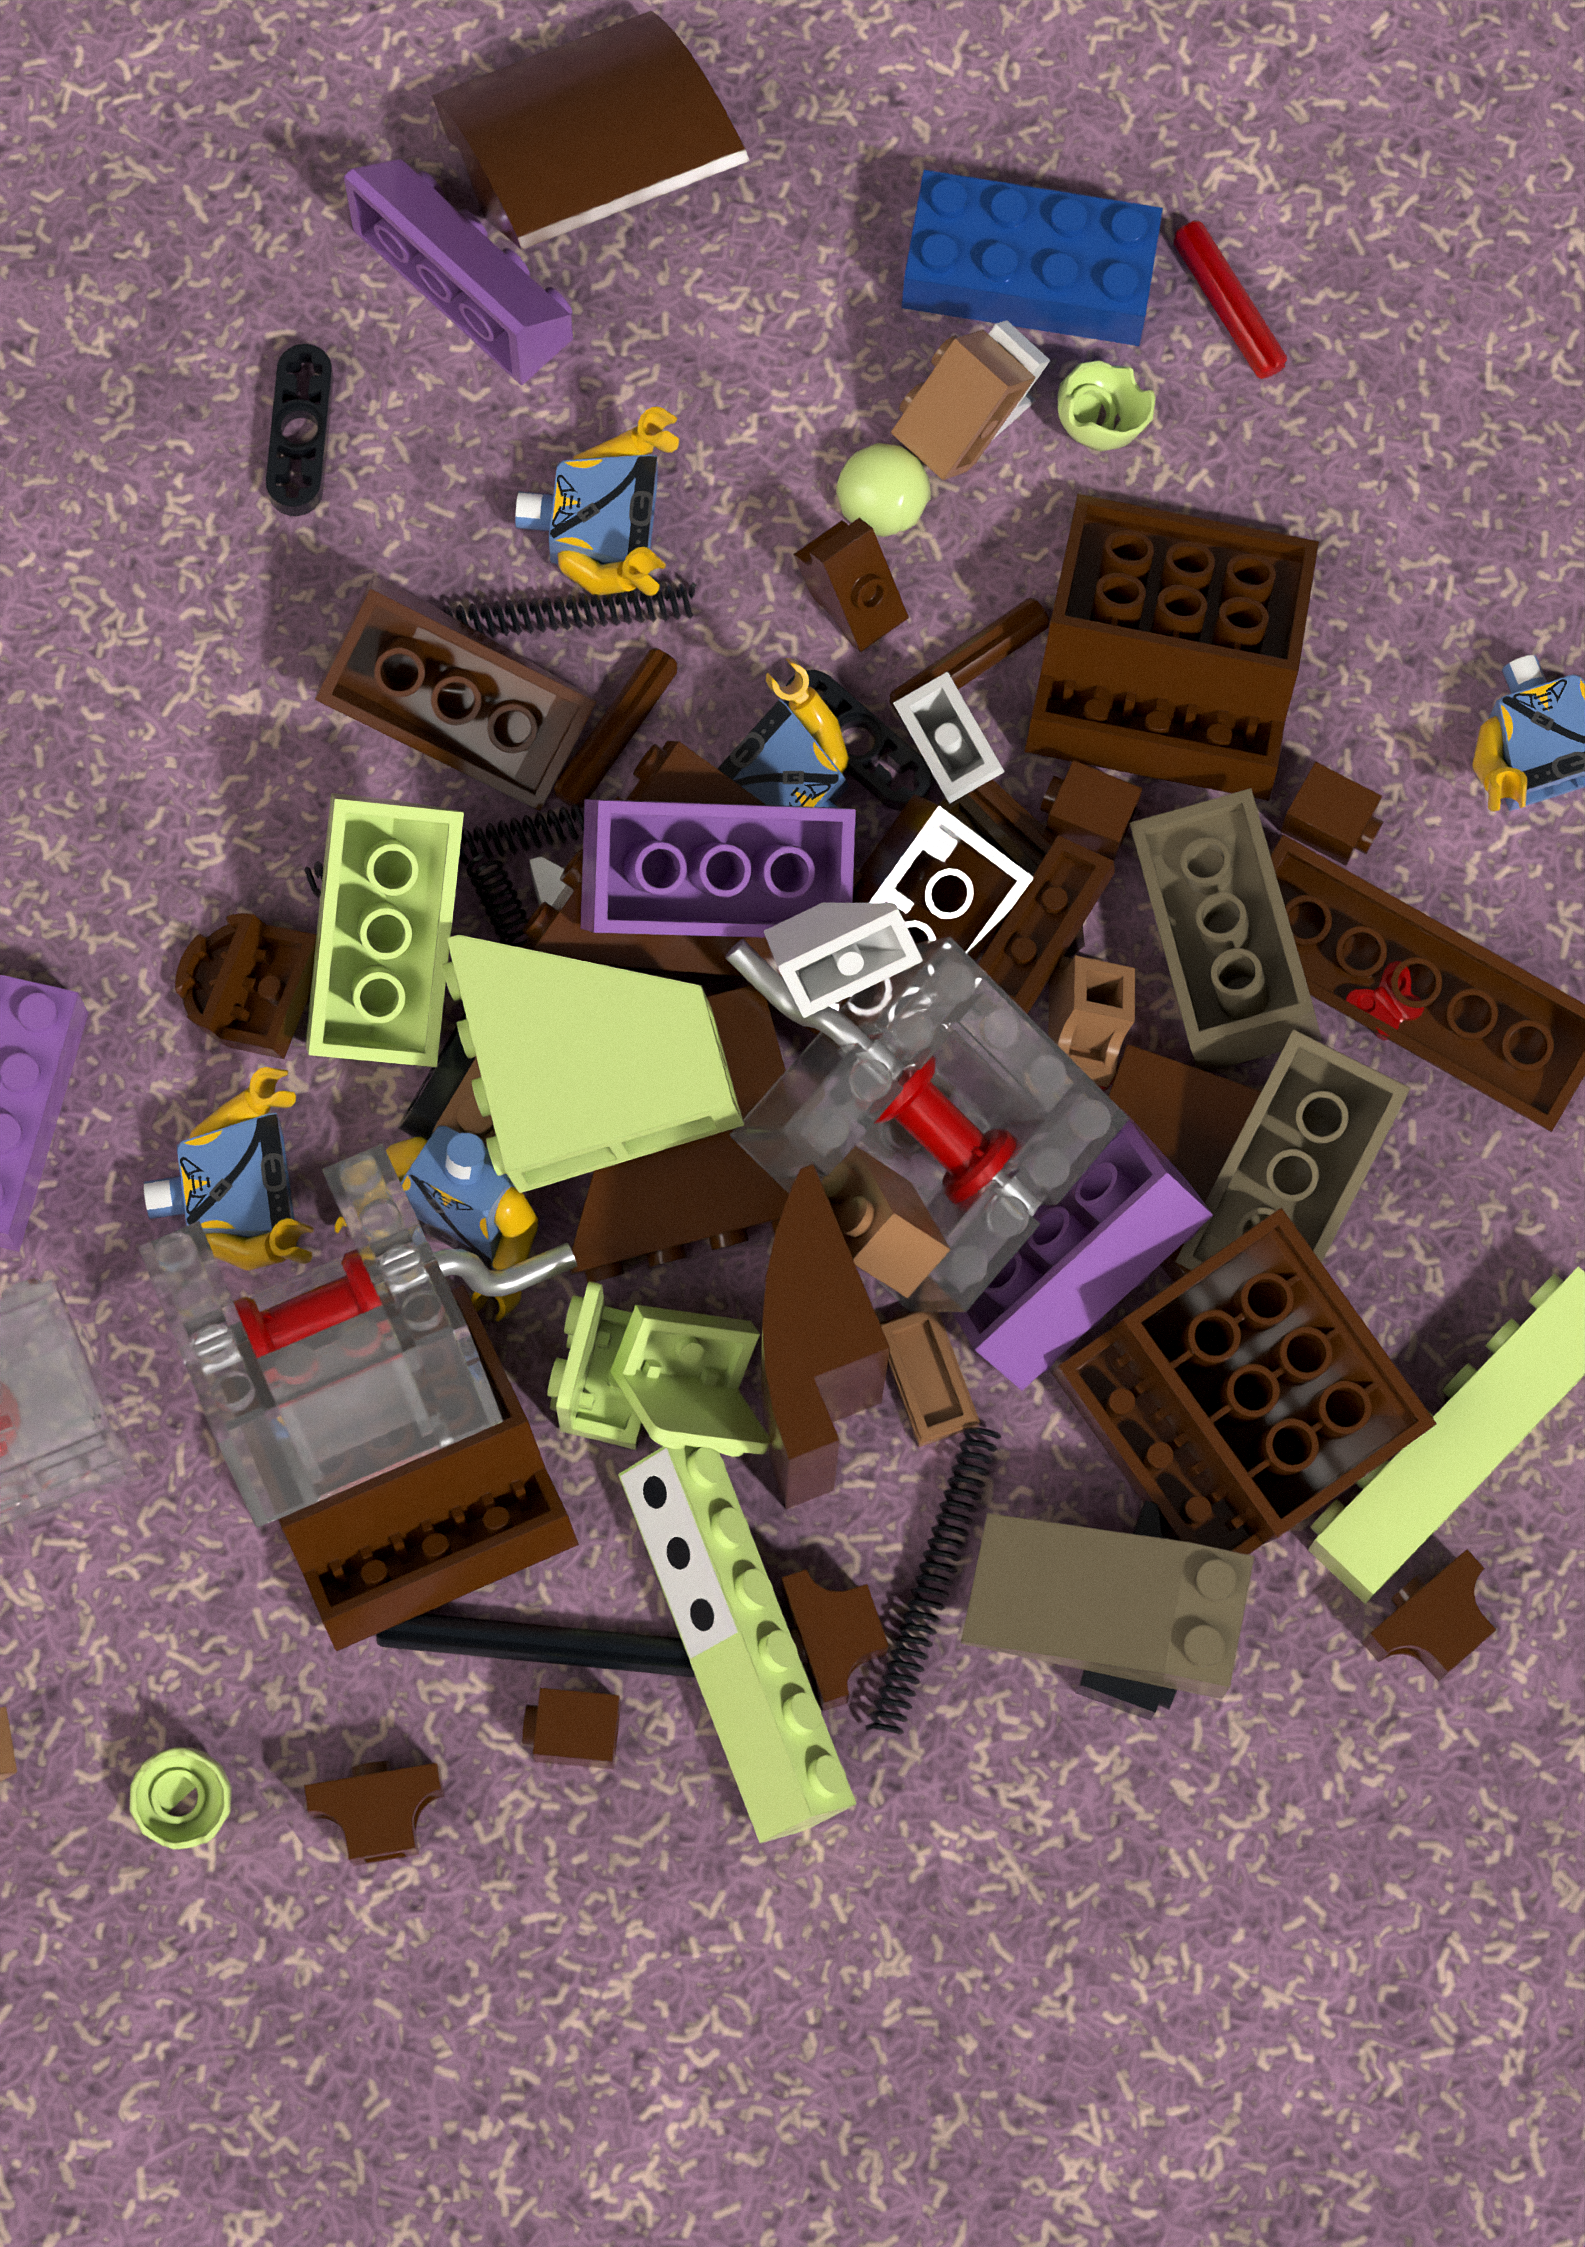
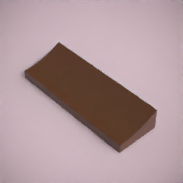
[1271,834,1585,1132]

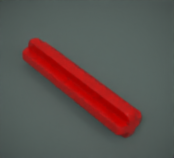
[1173,220,1287,379]

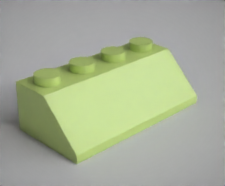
[305,793,464,1067]

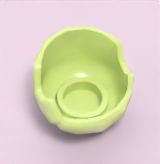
[1058,360,1156,451]
[836,443,931,537]
[130,1747,232,1849]

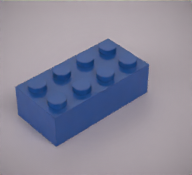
[902,170,1163,346]

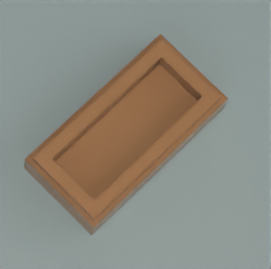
[880,1304,980,1447]

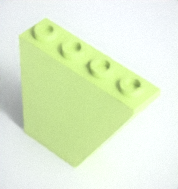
[443,935,744,1193]

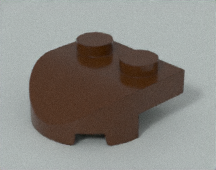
[175,913,317,1059]

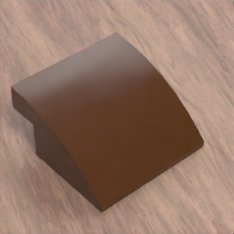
[432,11,749,250]
[1024,494,1319,801]
[761,1164,890,1509]
[1051,1207,1437,1555]
[224,1285,579,1652]

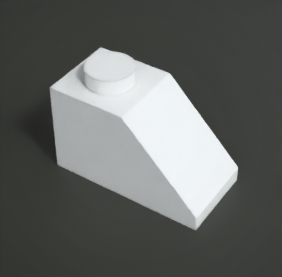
[893,671,1004,804]
[763,903,923,1018]

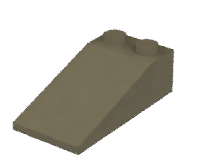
[1130,788,1322,1072]
[1175,1029,1411,1270]
[961,1513,1255,1699]

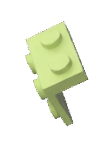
[547,1281,643,1450]
[610,1305,770,1456]

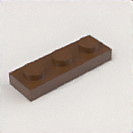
[964,835,1115,1024]

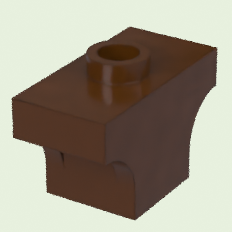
[793,518,909,652]
[1362,1549,1496,1681]
[780,1569,889,1711]
[304,1761,445,1866]

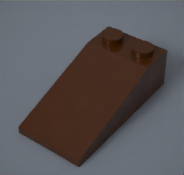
[315,576,597,811]

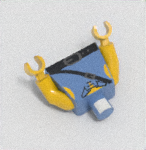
[515,406,679,596]
[1472,655,1585,812]
[717,658,858,830]
[144,1067,314,1271]
[334,1125,538,1321]

